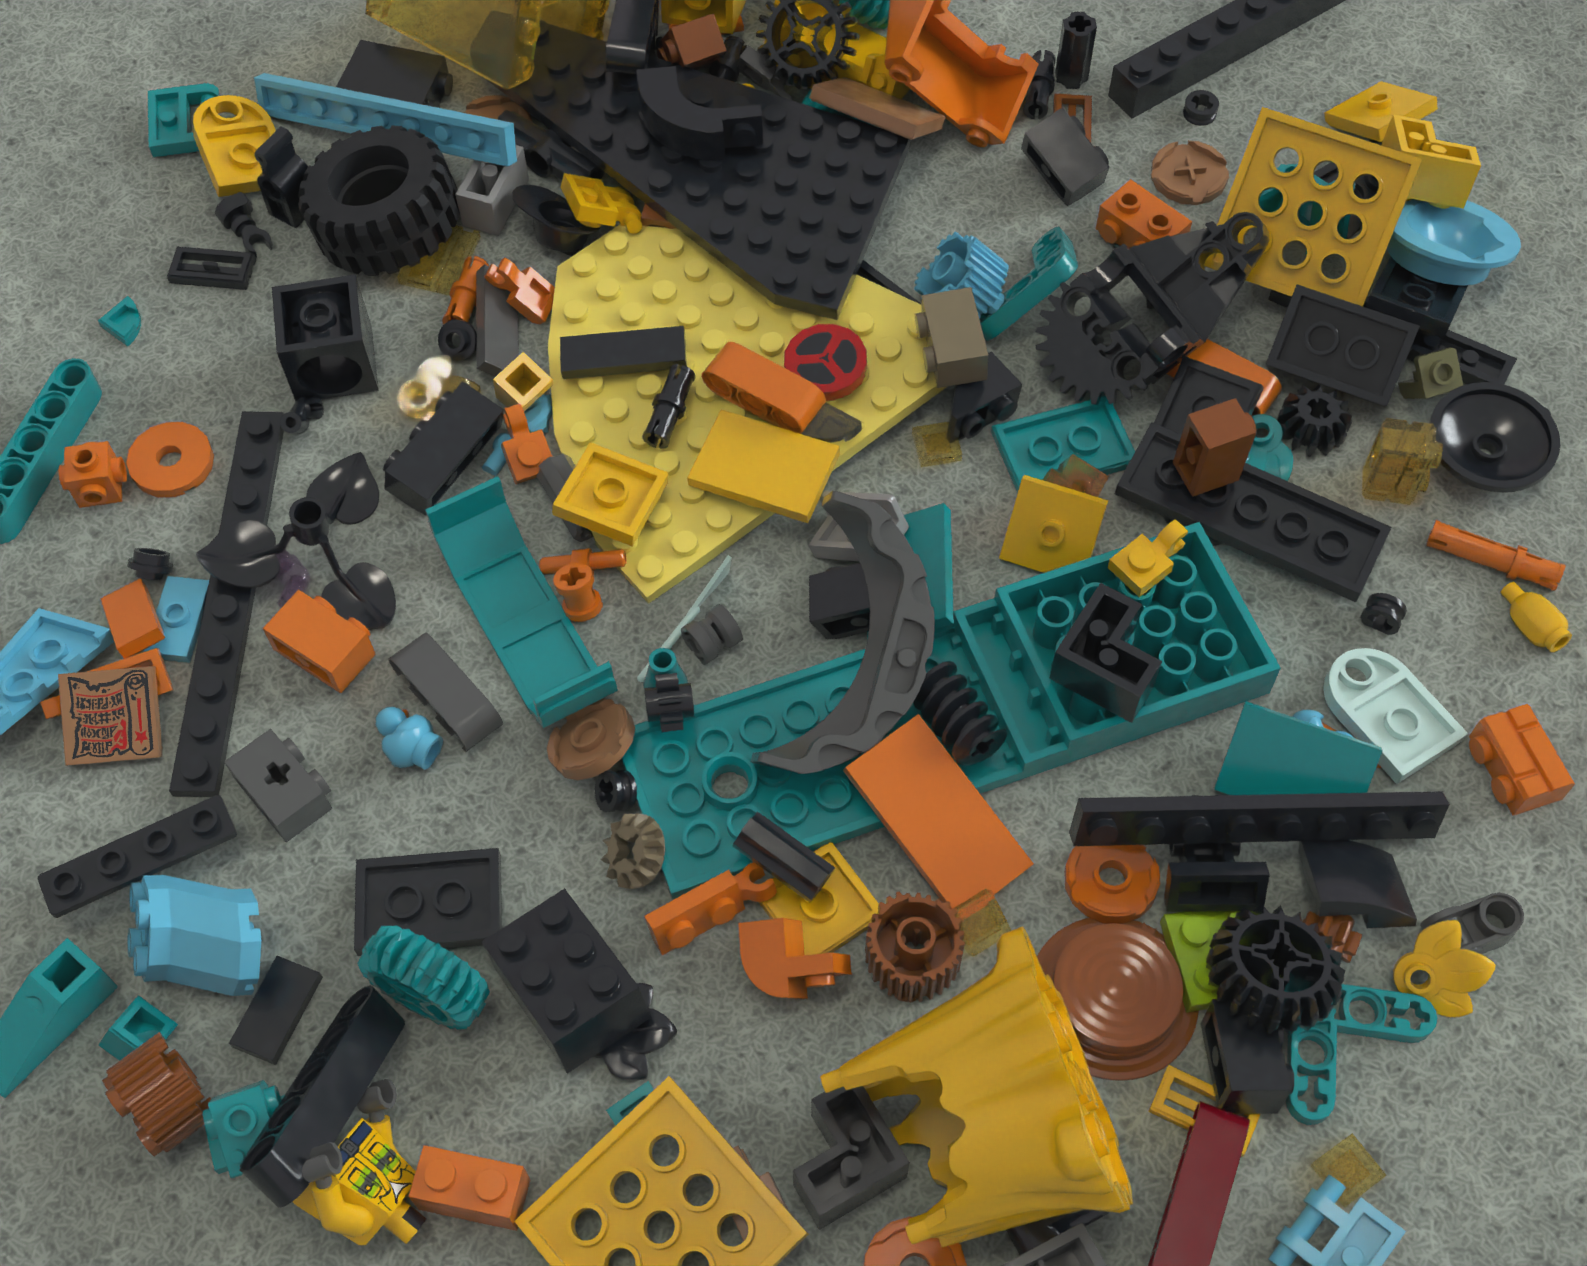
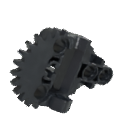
[1035,212,1269,405]

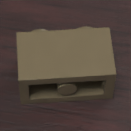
[915,287,988,388]

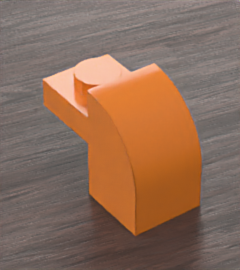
[738,918,852,999]

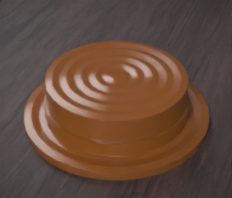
[1037,918,1199,1081]

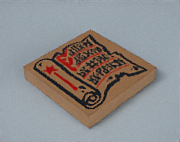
[58,666,162,766]

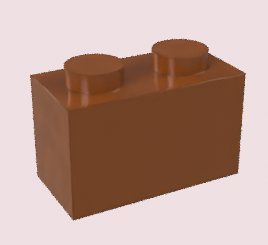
[657,13,727,70]
[1173,398,1257,497]

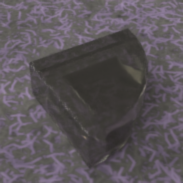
[802,403,862,443]

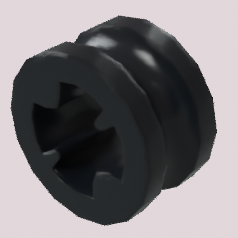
[1183,90,1219,126]
[1360,593,1407,635]
[594,770,637,812]

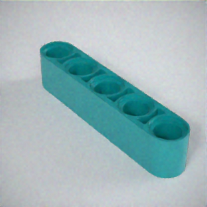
[0,358,102,544]

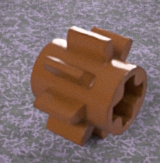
[1303,911,1362,963]

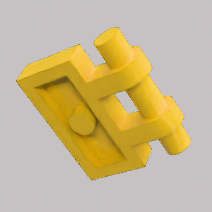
[560,173,642,234]

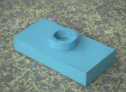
[143,576,209,663]

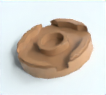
[547,698,635,780]

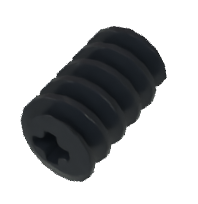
[913,661,1007,765]

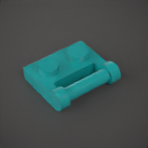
[148,83,219,157]

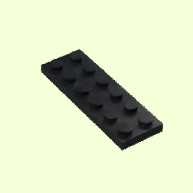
[1114,422,1392,602]

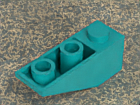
[0,938,118,1098]

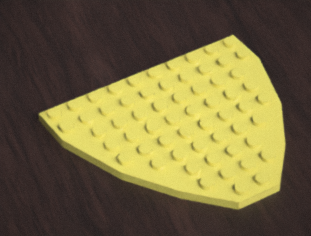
[548,224,948,604]

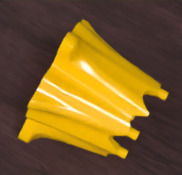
[820,927,1133,1247]

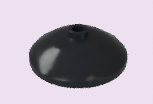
[1428,382,1560,493]

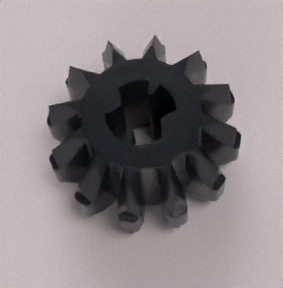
[1277,384,1352,457]

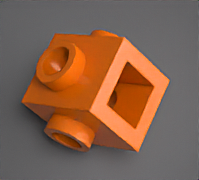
[58,441,127,508]

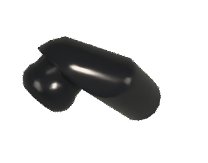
[280,396,324,434]

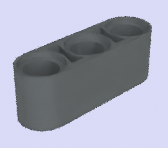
[388,633,503,752]

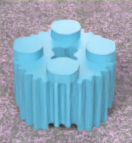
[914,232,1009,319]

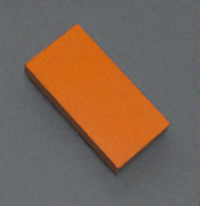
[100,578,165,659]

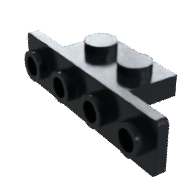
[37,795,237,918]

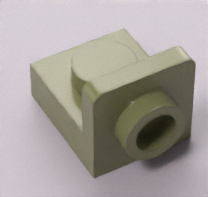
[1398,348,1463,399]

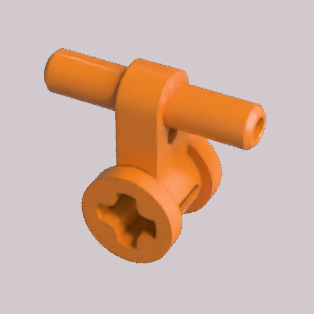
[539,548,626,622]

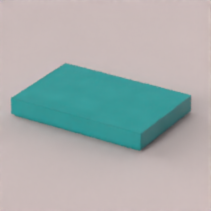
[991,396,1135,493]
[867,503,954,639]
[1214,701,1383,795]

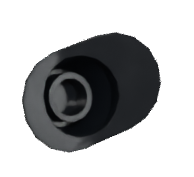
[512,185,602,256]

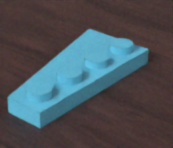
[0,608,114,735]

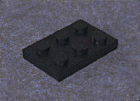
[1365,257,1468,338]
[354,848,502,956]

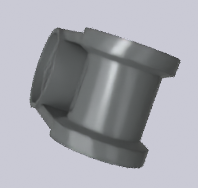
[1420,892,1524,954]

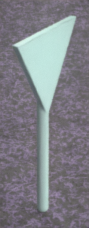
[637,555,732,682]

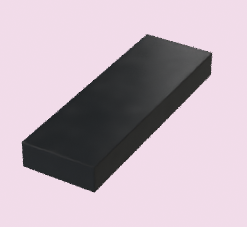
[560,326,687,379]

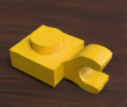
[1108,519,1188,597]

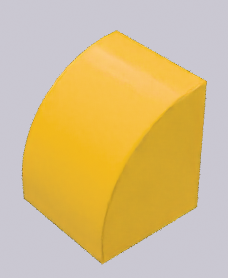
[493,352,553,412]

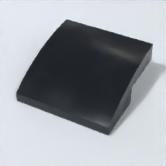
[1298,840,1417,928]

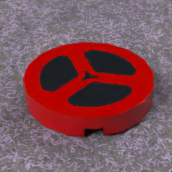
[784,324,867,401]

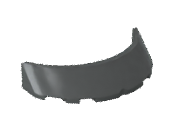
[751,491,935,774]

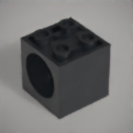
[272,274,379,402]

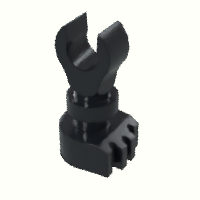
[215,192,273,258]

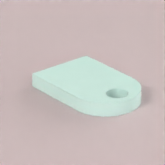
[1323,648,1468,784]

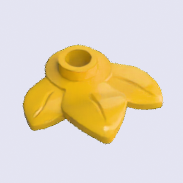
[1393,920,1495,1017]

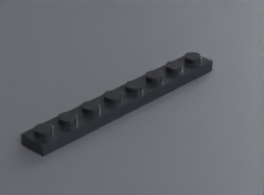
[1069,791,1450,846]

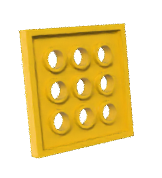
[1204,107,1423,307]
[514,1076,809,1266]

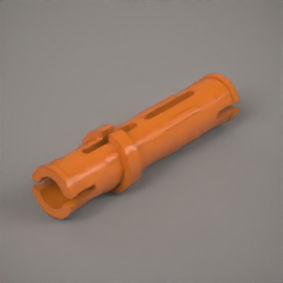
[1426,520,1566,591]

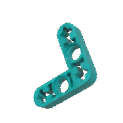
[979,226,1078,341]
[1286,984,1438,1125]

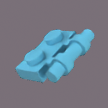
[1268,1175,1406,1266]

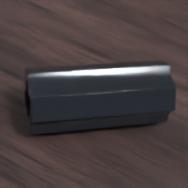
[1055,12,1097,89]
[733,811,835,903]

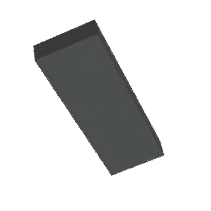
[476,264,519,377]

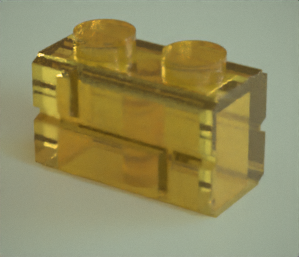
[1362,418,1442,505]

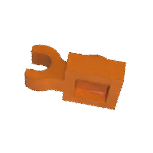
[484,257,555,325]
[501,403,552,484]

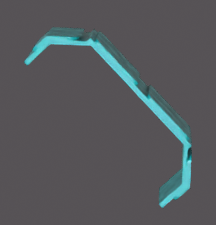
[425,476,618,728]

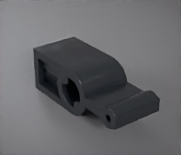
[254,126,308,228]

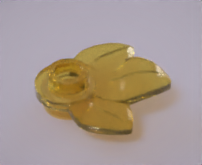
[397,355,481,422]

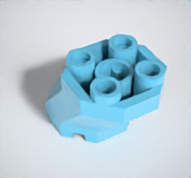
[127,875,261,996]

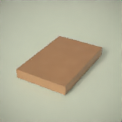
[810,77,946,140]

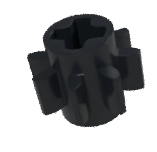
[644,673,694,732]

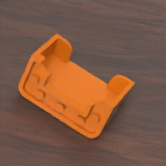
[884,0,1039,147]

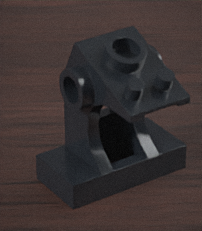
[1164,795,1270,912]

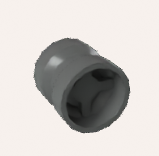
[681,604,743,665]

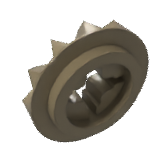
[601,813,665,889]

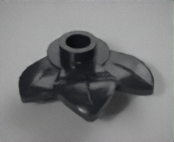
[593,983,677,1081]

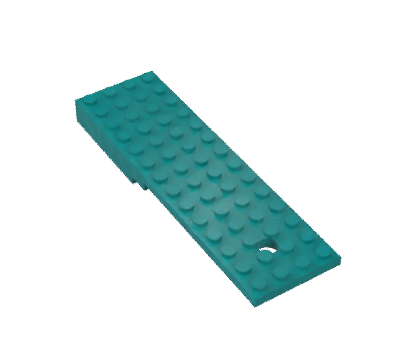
[621,522,1281,900]

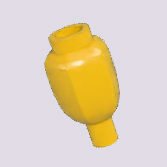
[1501,582,1572,652]

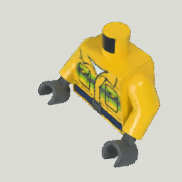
[293,1079,427,1245]

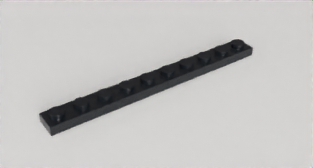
[169,411,284,797]

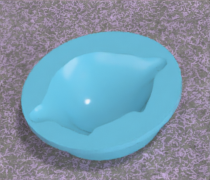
[1387,199,1521,286]

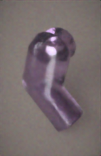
[276,550,310,608]

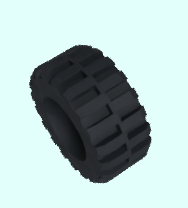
[298,125,460,276]

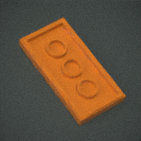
[843,714,1034,919]

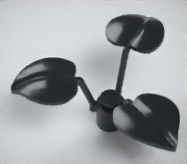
[196,452,396,630]

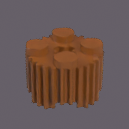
[865,891,965,1003]
[102,1032,211,1157]

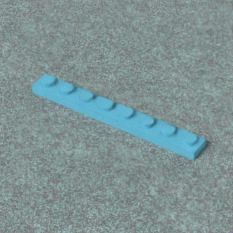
[254,73,517,167]

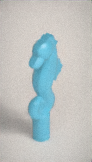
[482,394,553,476]

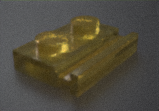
[397,225,481,296]

